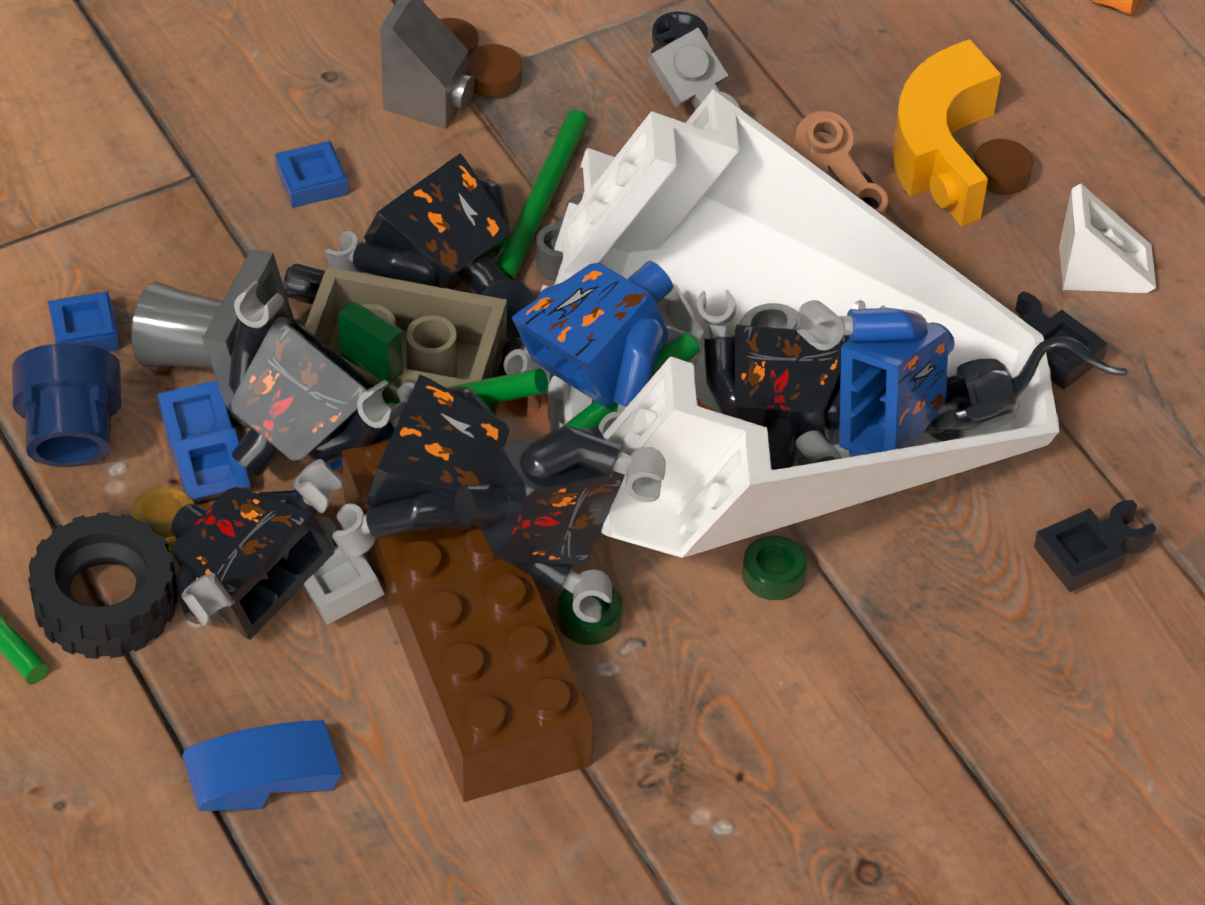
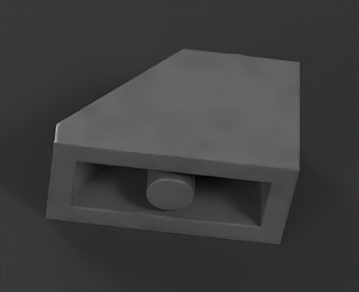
[381,0,475,129]

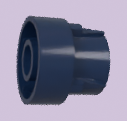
[12,343,121,467]

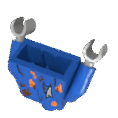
[504,260,674,435]
[796,300,955,465]

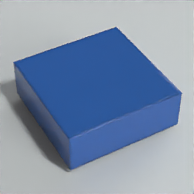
[275,141,348,208]
[48,291,120,352]

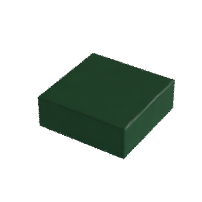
[338,301,403,386]

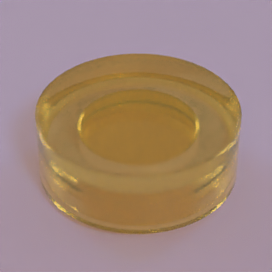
[131,486,194,550]

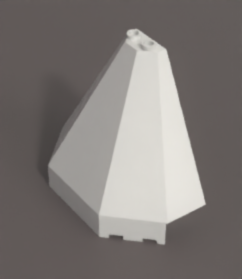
[540,89,1060,558]

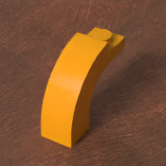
[892,39,1001,227]

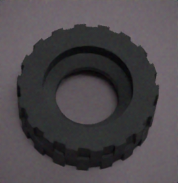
[28,512,178,659]

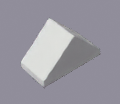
[1059,183,1156,293]

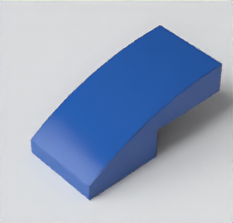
[157,380,250,504]
[182,720,342,811]

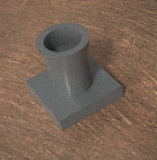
[132,250,293,427]

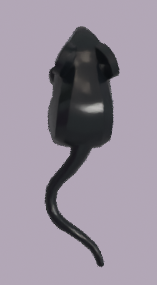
[923,336,1127,442]

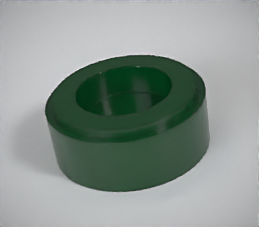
[742,536,808,600]
[557,586,623,645]

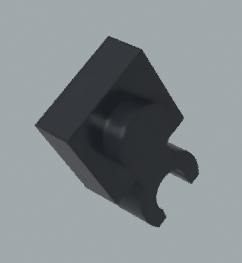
[1015,291,1107,390]
[1034,500,1156,592]

